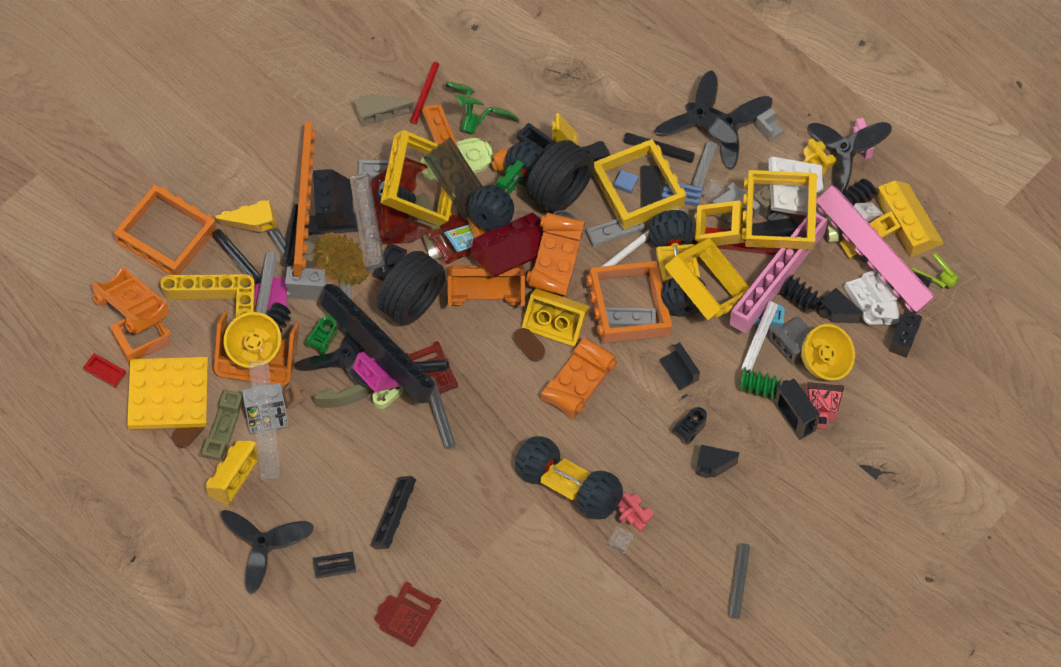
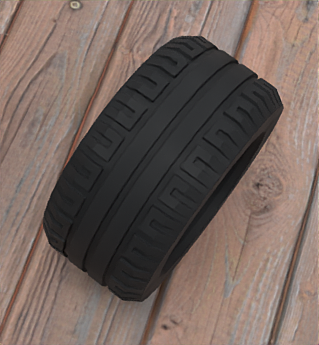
[526,140,594,213]
[377,251,446,325]

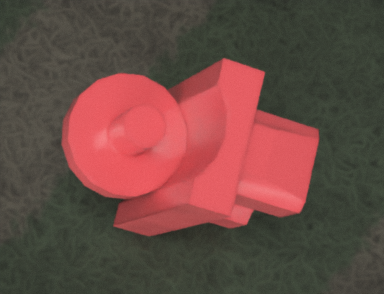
[617,493,654,531]

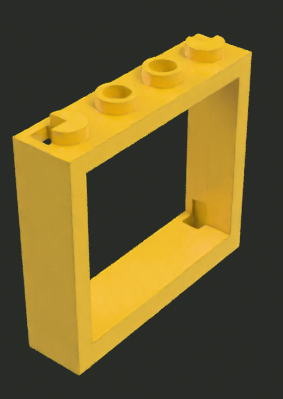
[380,130,461,226]
[593,139,686,230]
[742,170,817,250]
[664,238,750,320]

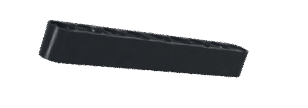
[320,284,435,403]

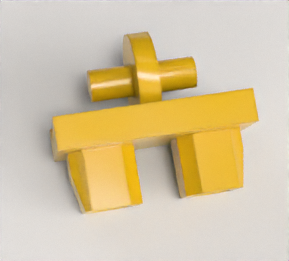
[802,138,836,175]

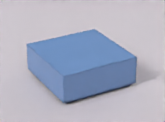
[614,170,639,194]

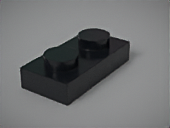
[373,243,407,281]

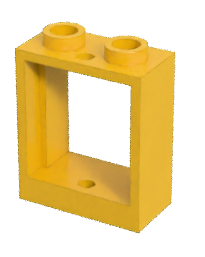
[694,200,746,246]

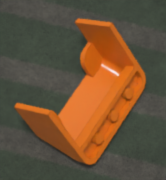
[448,265,525,306]
[214,311,300,386]

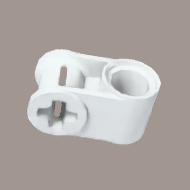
[862,301,901,325]

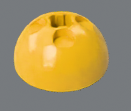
[224,312,282,369]
[801,324,855,381]

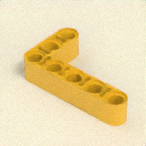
[160,274,256,317]

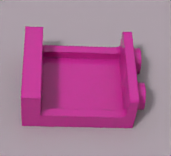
[353,352,401,393]

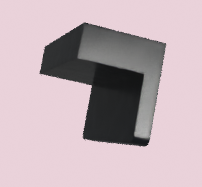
[660,342,700,390]

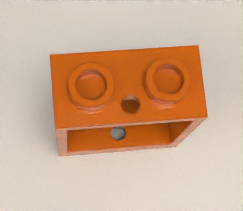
[110,318,171,364]

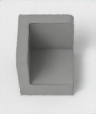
[755,108,783,142]

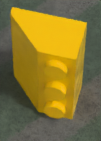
[522,288,590,347]
[206,441,259,506]

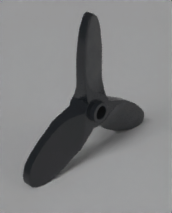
[654,70,739,145]
[686,96,773,170]
[808,122,892,193]
[294,333,371,389]
[221,510,314,594]

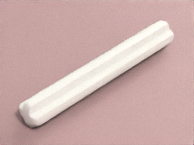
[741,301,778,373]

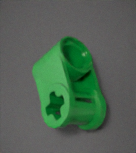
[306,316,338,354]

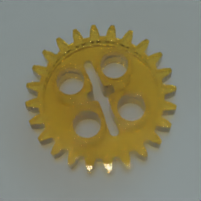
[313,232,372,286]

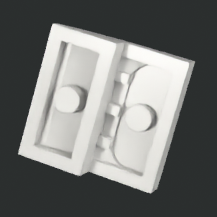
[843,269,898,312]

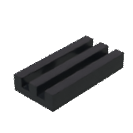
[313,551,356,579]

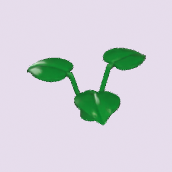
[446,81,520,133]

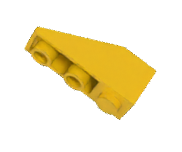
[552,113,578,145]
[215,200,278,232]
[839,211,901,259]

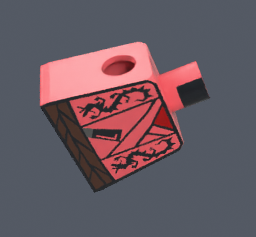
[805,382,844,429]

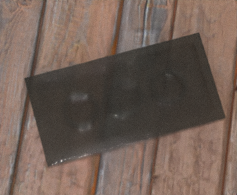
[423,137,482,220]

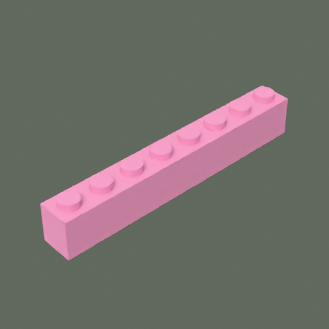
[816,185,936,313]
[730,213,827,333]

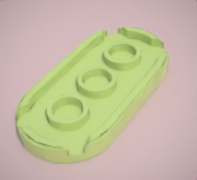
[420,138,493,182]

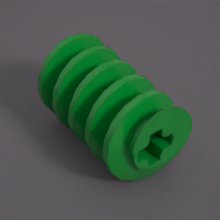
[739,366,782,400]

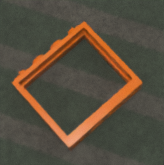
[114,184,217,275]
[586,261,672,343]

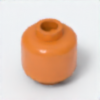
[491,147,510,175]

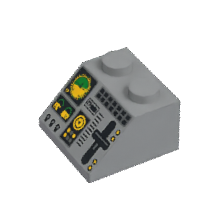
[242,383,289,435]

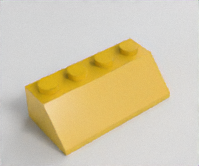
[876,180,944,257]

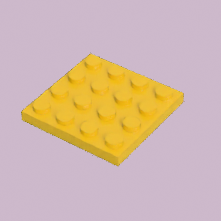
[127,357,208,430]

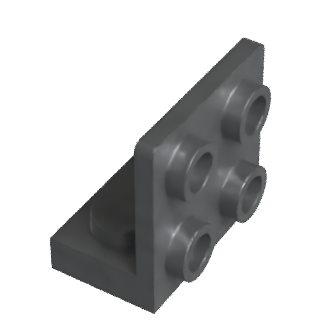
[769,317,811,365]

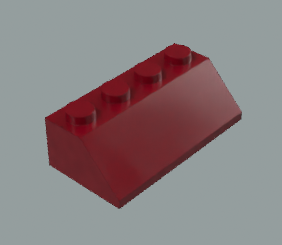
[471,212,544,278]

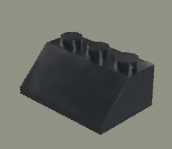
[313,169,354,228]

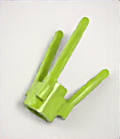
[911,252,960,289]

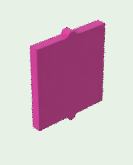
[255,276,287,309]

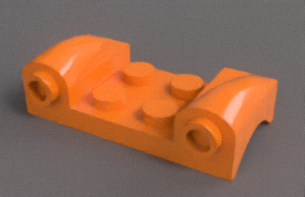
[526,213,585,296]
[92,267,169,334]
[541,337,617,420]

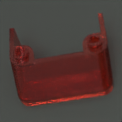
[370,157,432,244]

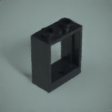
[774,378,820,440]

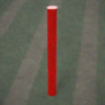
[410,61,440,125]

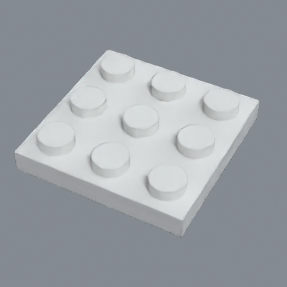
[768,157,825,217]

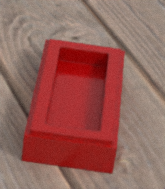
[83,353,127,388]

